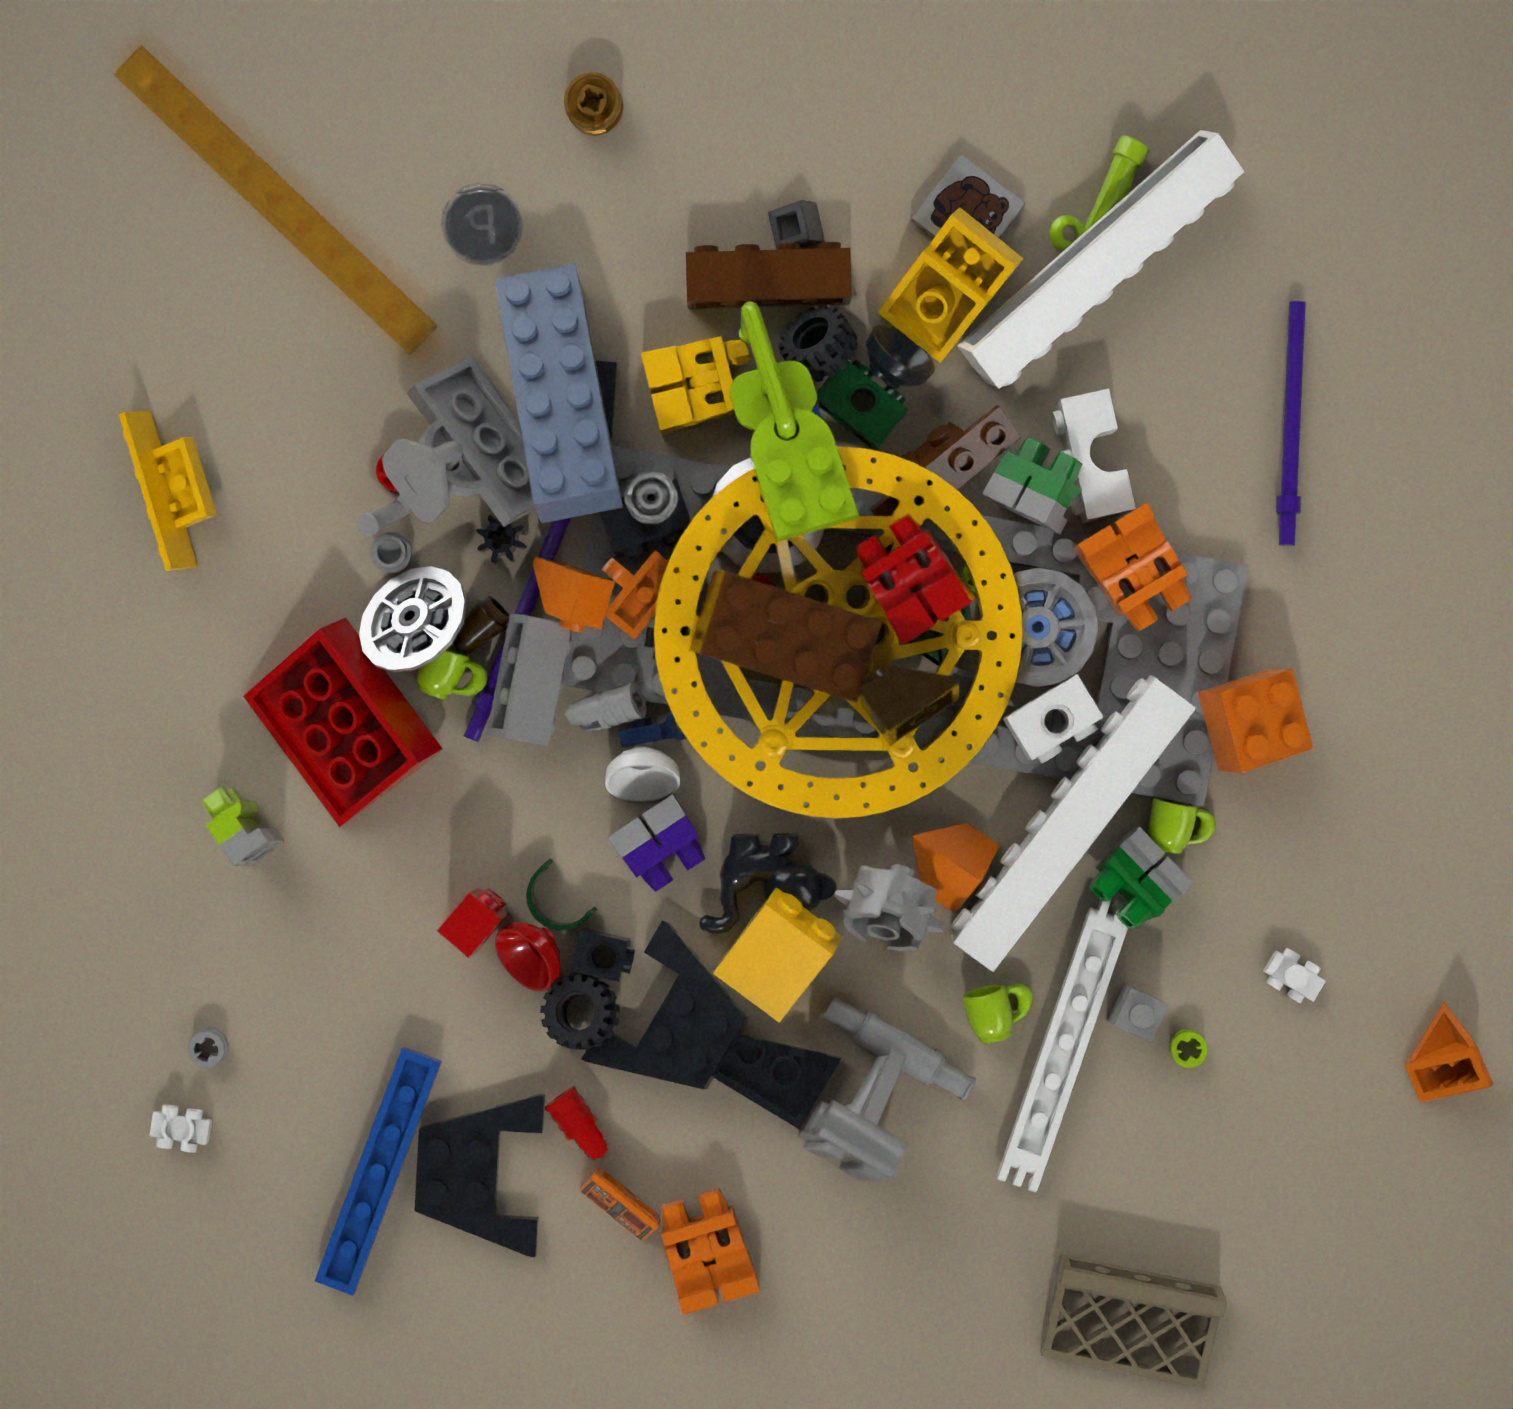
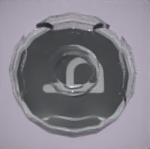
[441,182,523,266]

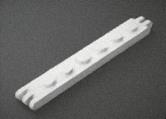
[996,898,1128,1193]

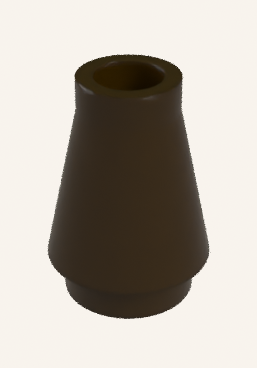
[453,596,510,655]

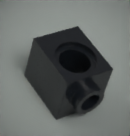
[571,928,635,982]

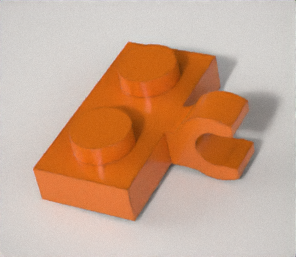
[601,550,678,640]

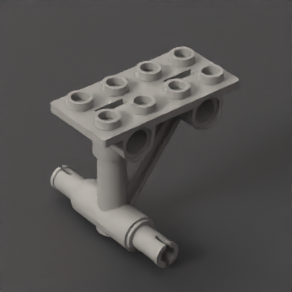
[798,995,976,1182]

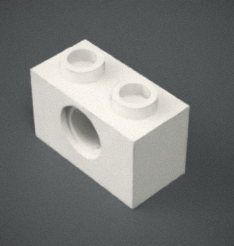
[1002,674,1103,763]

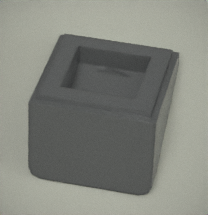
[768,200,824,247]

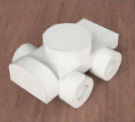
[1263,948,1326,1004]
[149,1104,212,1153]

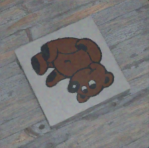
[911,154,1026,238]

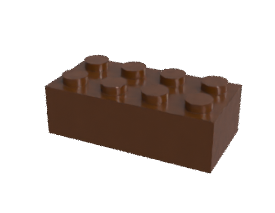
[689,570,882,702]

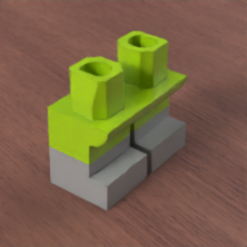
[201,787,285,866]

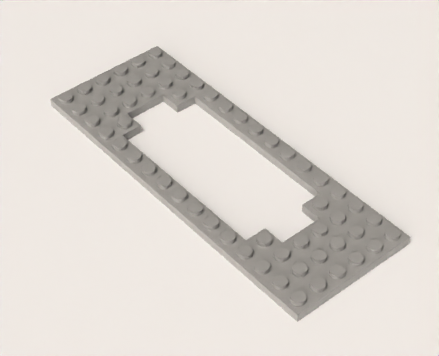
[562,445,1249,806]

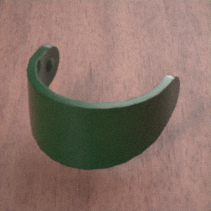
[526,858,598,930]

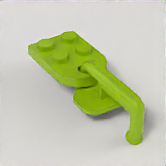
[730,301,858,542]

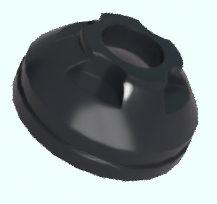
[866,325,935,388]

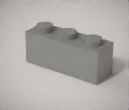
[486,614,572,746]

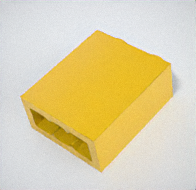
[713,887,843,1022]

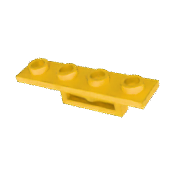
[118,411,217,571]

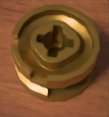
[563,72,624,136]

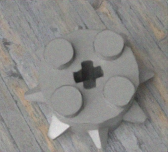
[834,864,944,951]

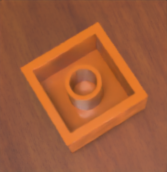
[1198,669,1313,773]

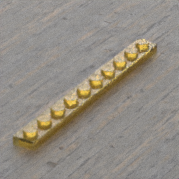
[113,45,438,355]

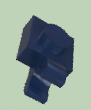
[619,712,687,747]

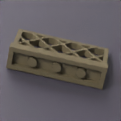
[1041,1254,1227,1389]

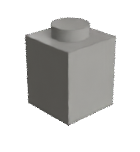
[1107,983,1169,1043]

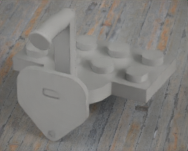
[358,357,536,536]

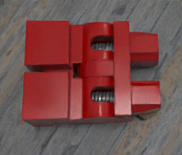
[856,514,975,645]

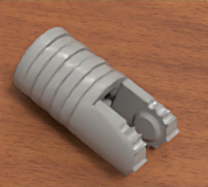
[564,682,647,733]

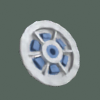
[987,568,1099,687]

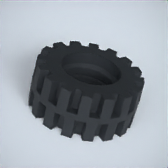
[778,304,858,382]
[540,974,620,1050]

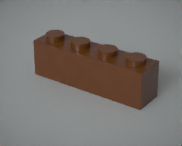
[686,242,852,309]

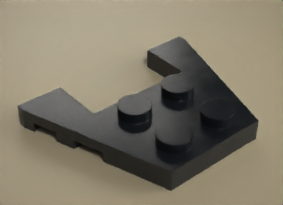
[581,920,749,1090]
[414,1094,545,1257]

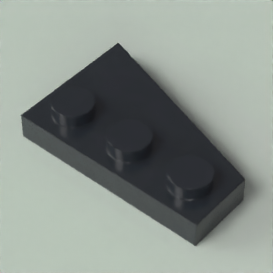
[714,1034,842,1129]

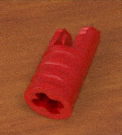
[544,1086,609,1160]

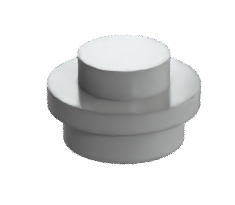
[370,532,412,573]

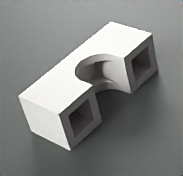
[1052,389,1136,524]

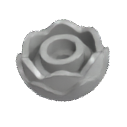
[624,472,678,524]

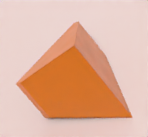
[912,822,1000,913]
[1404,1002,1494,1102]

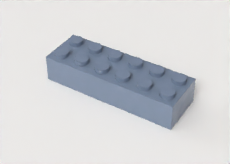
[494,263,623,524]

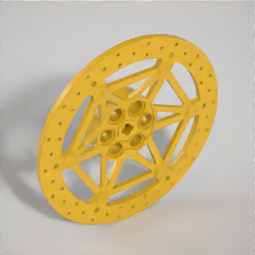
[654,447,1023,818]

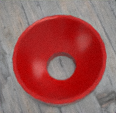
[495,922,560,992]

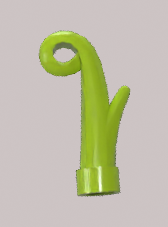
[1049,135,1150,252]

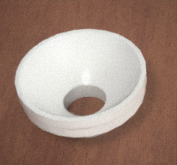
[605,744,680,802]

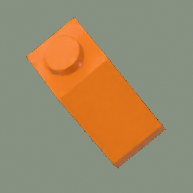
[533,556,615,633]

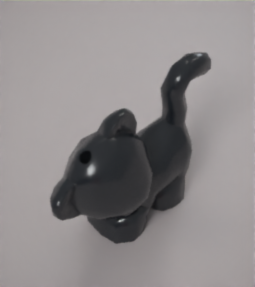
[699,833,837,934]

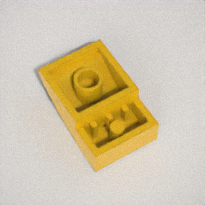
[877,208,1024,363]

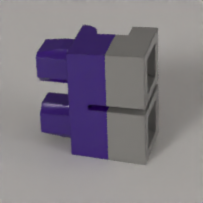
[607,794,706,892]

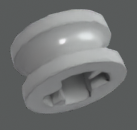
[188,1028,228,1068]

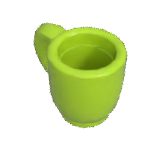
[416,646,488,700]
[1148,798,1216,854]
[962,983,1033,1044]

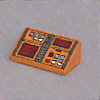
[580,1167,661,1240]

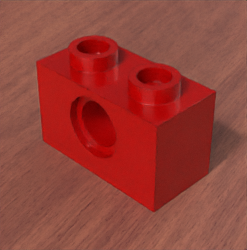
[437,888,509,958]

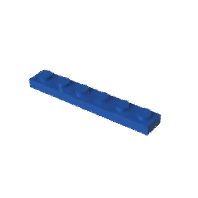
[315,1047,442,1296]

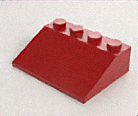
[243,617,443,827]

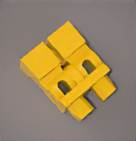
[641,336,750,436]

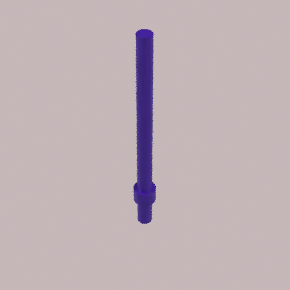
[1276,301,1306,546]
[464,518,571,742]

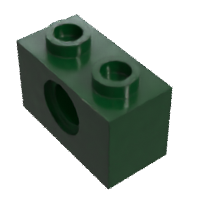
[816,359,908,451]

